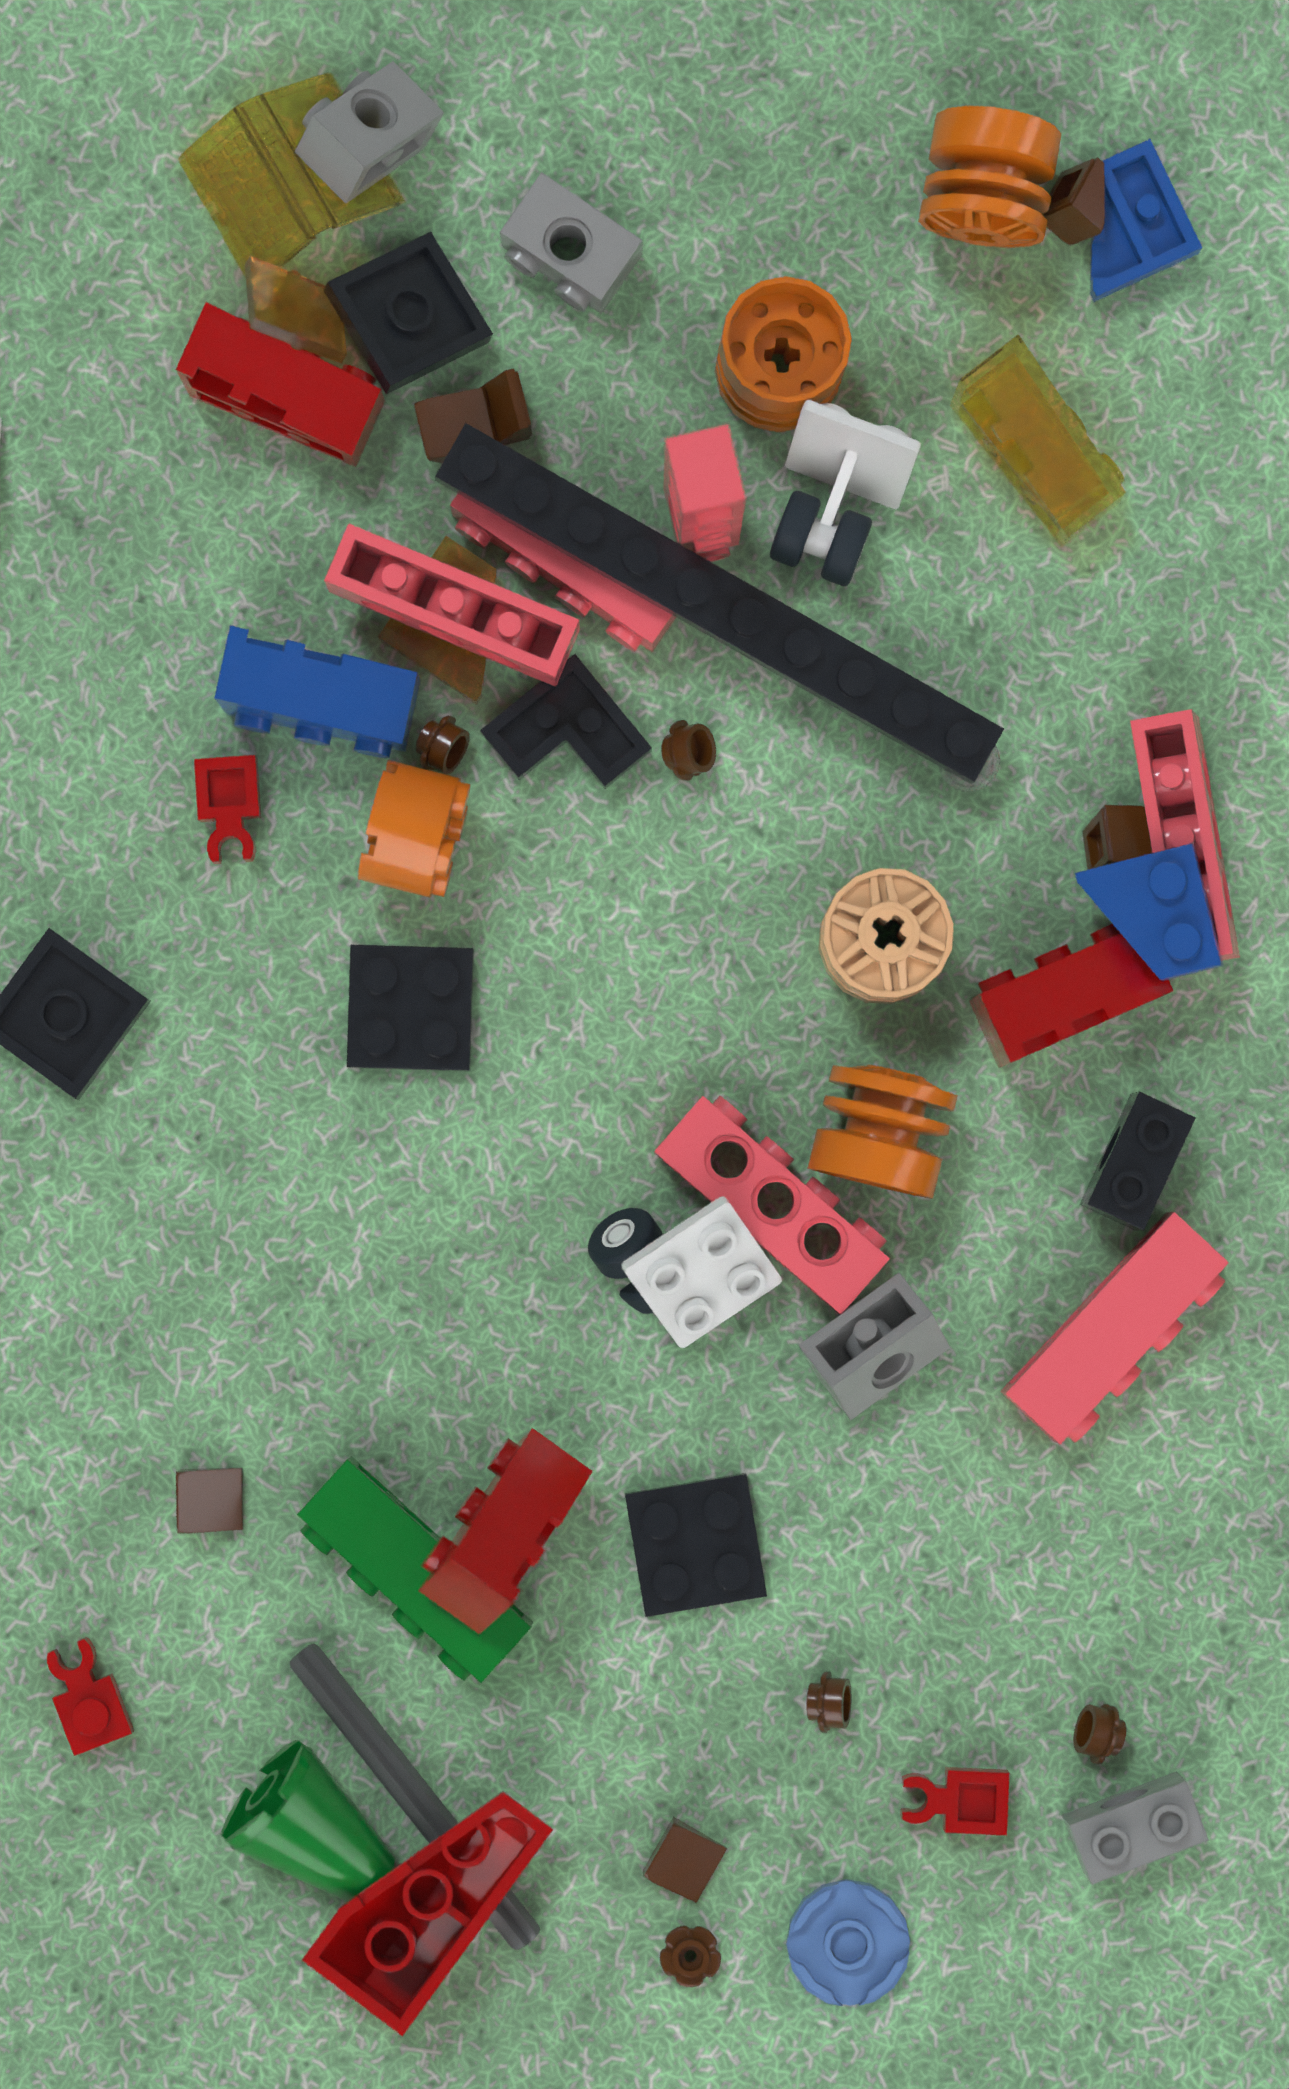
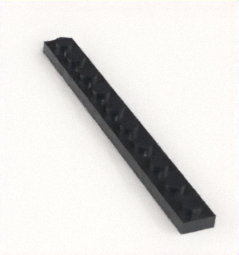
[435,423,1004,784]

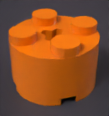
[358,760,471,898]

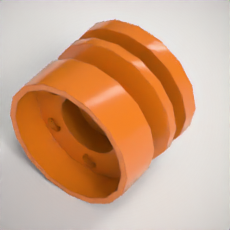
[918,106,1061,248]
[715,276,852,432]
[807,1065,958,1199]

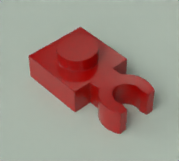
[194,755,261,864]
[47,1637,134,1756]
[900,1767,1010,1836]

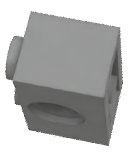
[295,61,444,204]
[500,172,643,314]
[799,1273,950,1420]
[1062,1771,1209,1885]

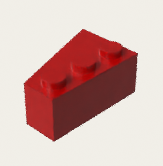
[176,302,385,467]
[969,924,1174,1068]
[418,1428,593,1634]

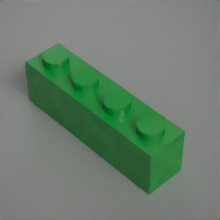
[297,1456,533,1683]

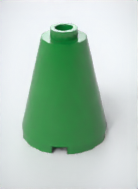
[221,1740,395,1902]

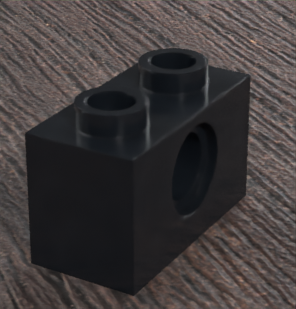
[1079,1091,1196,1231]

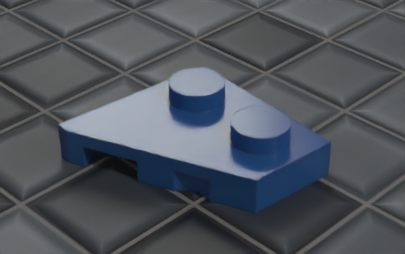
[1090,139,1202,302]
[1075,843,1224,981]

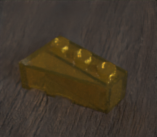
[950,334,1126,547]

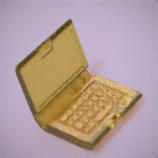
[178,73,406,289]

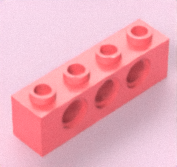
[663,424,746,562]
[324,523,580,687]
[1130,709,1240,961]
[654,1096,890,1315]

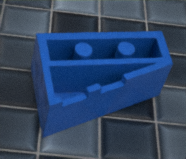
[214,625,421,758]

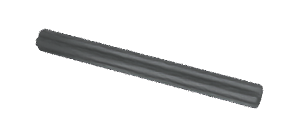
[289,1643,540,1950]

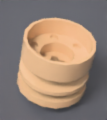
[819,868,954,1004]

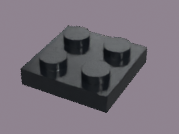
[324,231,493,395]
[0,928,151,1100]
[347,945,474,1071]
[625,1473,767,1617]

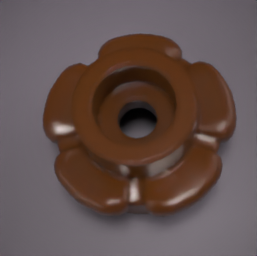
[415,715,470,775]
[661,720,716,781]
[806,1671,852,1733]
[1073,1704,1126,1764]
[660,1925,721,1987]

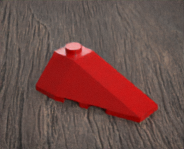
[302,1791,553,2037]

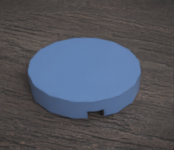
[786,1879,910,2006]

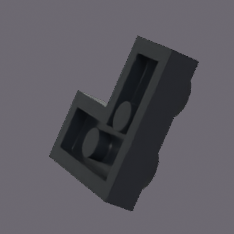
[480,654,652,789]

